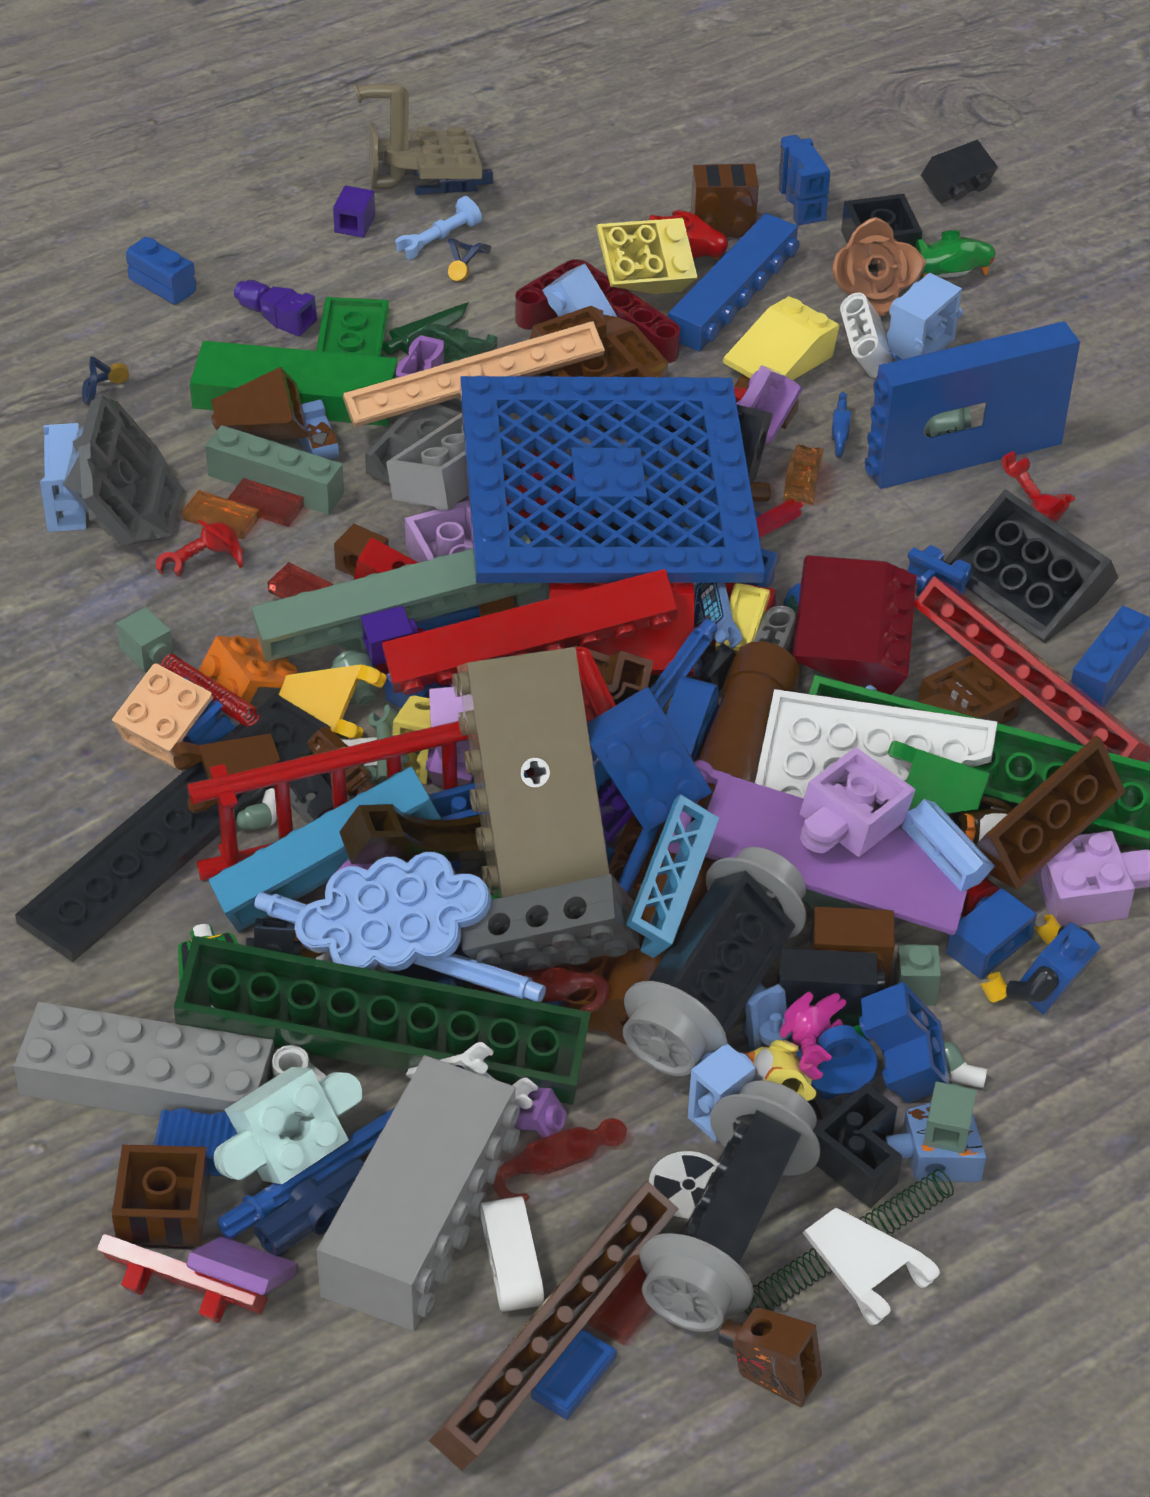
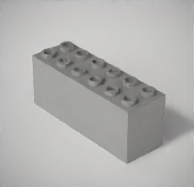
[316,1055,520,1331]

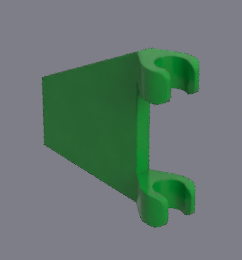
[888,741,990,814]

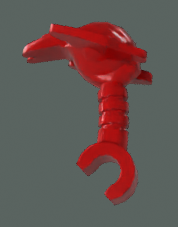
[1002,451,1075,523]
[155,519,244,576]

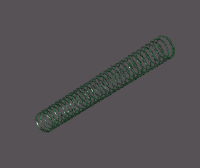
[744,1169,954,1316]

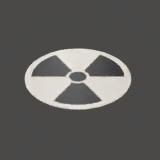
[649,1151,719,1219]

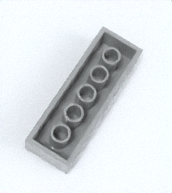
[386,412,566,510]
[14,1002,275,1118]

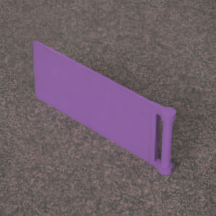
[667,760,968,935]

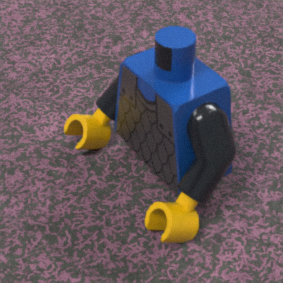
[980,914,1101,1015]

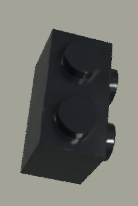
[921,140,998,203]

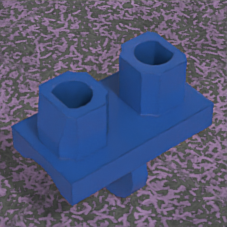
[908,545,971,597]

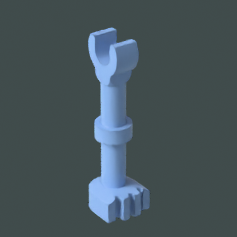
[395,196,482,260]

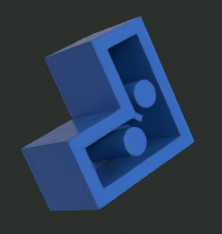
[859,982,950,1103]

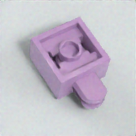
[799,747,916,857]
[1034,831,1150,927]

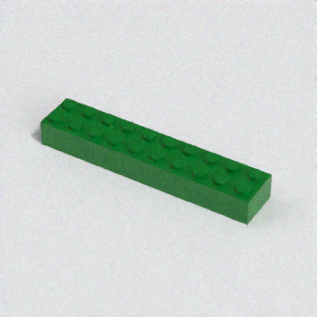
[809,675,1150,850]

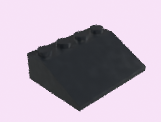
[944,489,1119,643]

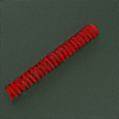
[158,654,260,727]

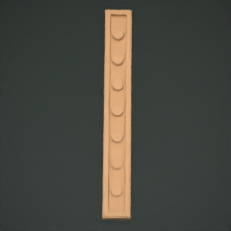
[343,321,605,428]

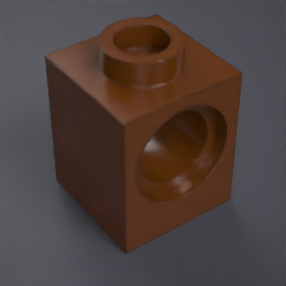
[334,523,389,577]

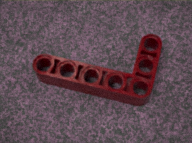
[515,259,680,363]

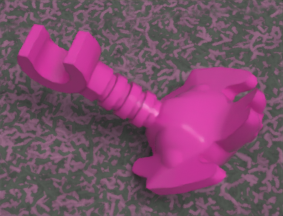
[779,992,846,1080]

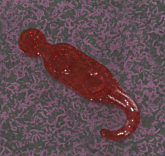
[472,967,609,1013]
[492,1118,627,1202]

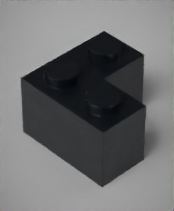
[813,1083,902,1208]

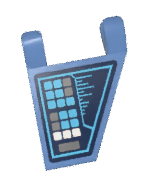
[694,583,742,677]

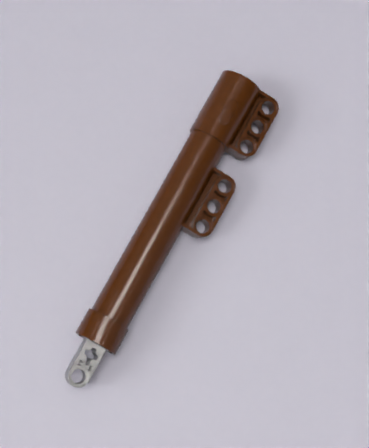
[560,606,801,1045]

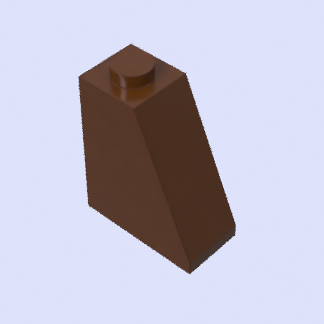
[211,367,309,440]

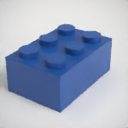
[587,686,712,832]

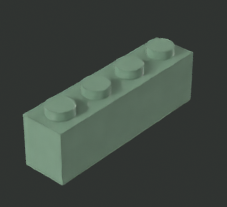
[205,425,344,515]

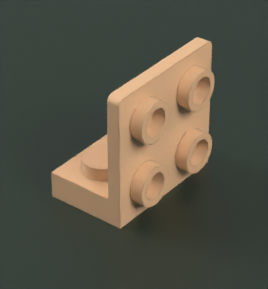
[112,664,213,771]

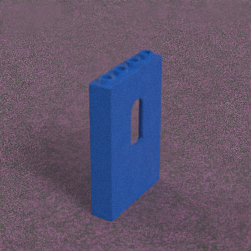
[864,321,1080,489]

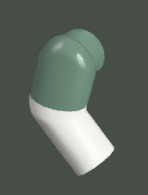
[236,788,277,831]
[944,1042,987,1088]

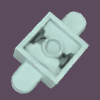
[214,1067,362,1184]

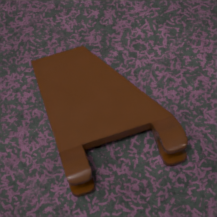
[173,733,280,813]

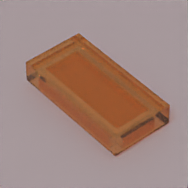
[182,490,260,540]

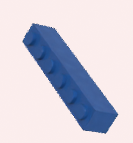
[668,213,799,352]

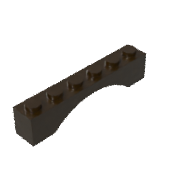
[339,804,486,864]

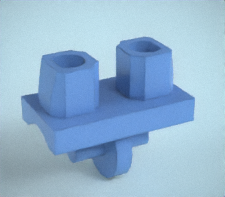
[743,983,793,1051]

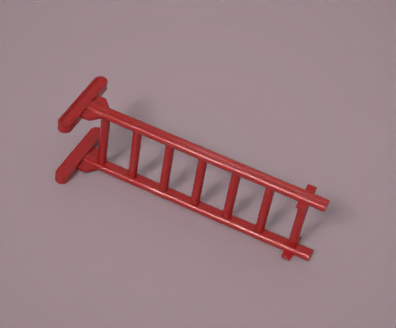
[187,647,616,881]

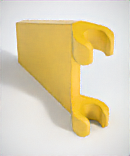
[279,664,387,739]

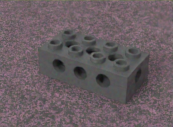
[461,874,640,974]

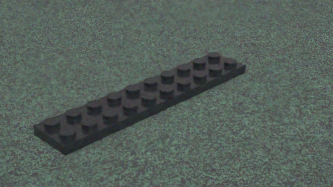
[15,693,331,962]

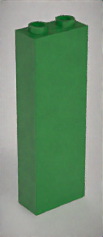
[190,341,398,426]

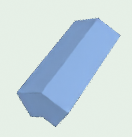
[902,799,995,892]

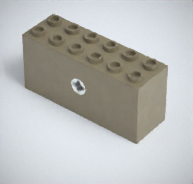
[452,647,609,898]

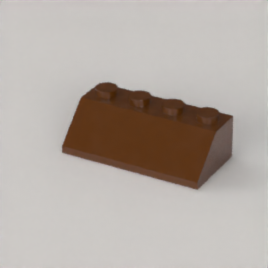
[976,736,1125,890]

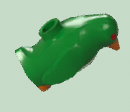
[915,230,996,280]

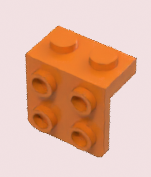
[199,635,298,714]

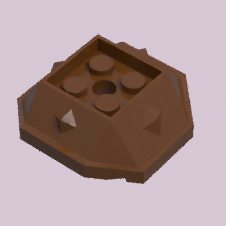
[530,306,668,421]

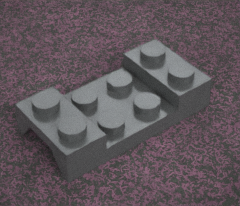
[365,398,462,484]

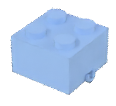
[886,273,963,360]

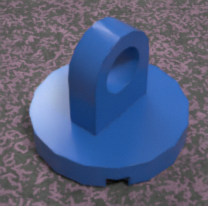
[797,1025,877,1100]

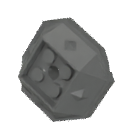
[63,396,183,546]

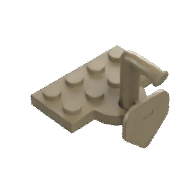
[353,84,482,188]

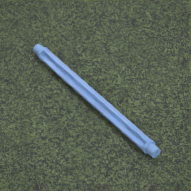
[254,892,546,1002]

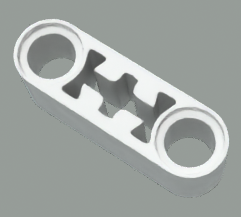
[840,293,893,378]
[480,1196,544,1312]

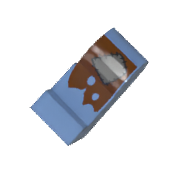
[298,400,339,460]

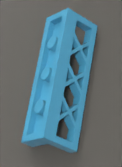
[626,794,719,958]

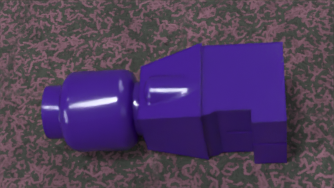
[234,280,317,337]

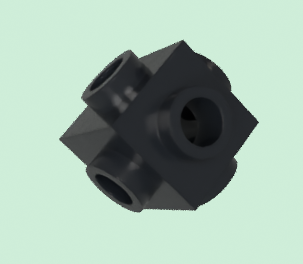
[246,918,302,956]

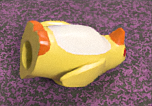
[743,1040,816,1101]

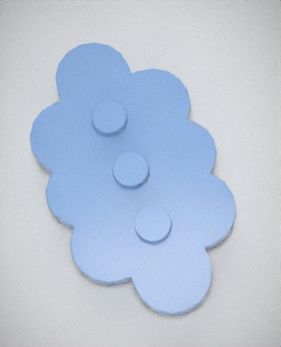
[294,852,492,971]

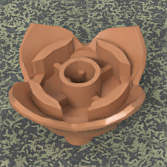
[832,217,926,316]

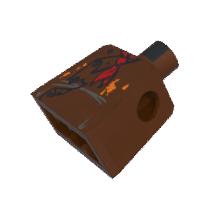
[718,1308,822,1407]

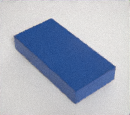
[531,1329,617,1420]

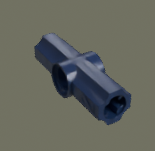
[254,1158,364,1257]

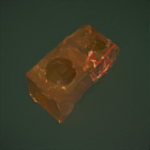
[783,444,824,505]

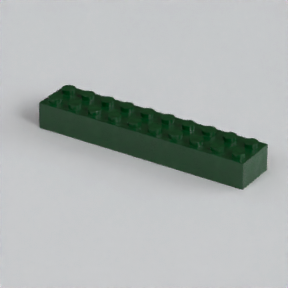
[174,935,591,1105]

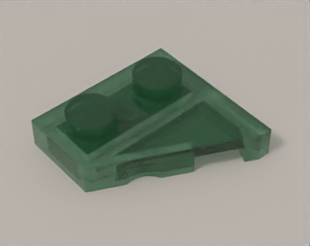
[407,323,498,364]

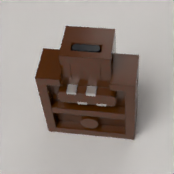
[917,655,1024,724]

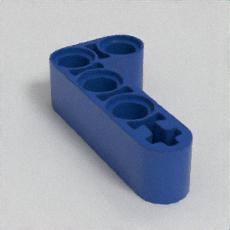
[666,676,719,762]

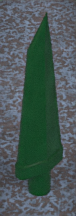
[383,302,469,355]

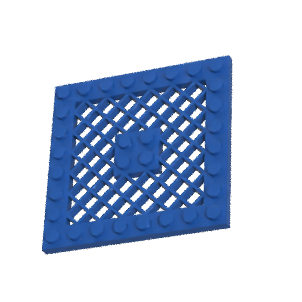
[460,376,765,583]

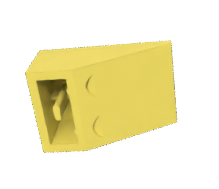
[596,218,698,294]

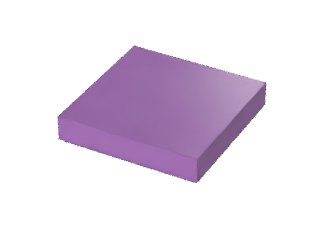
[186,1236,298,1295]

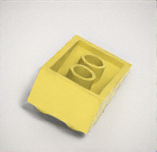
[723,296,840,380]

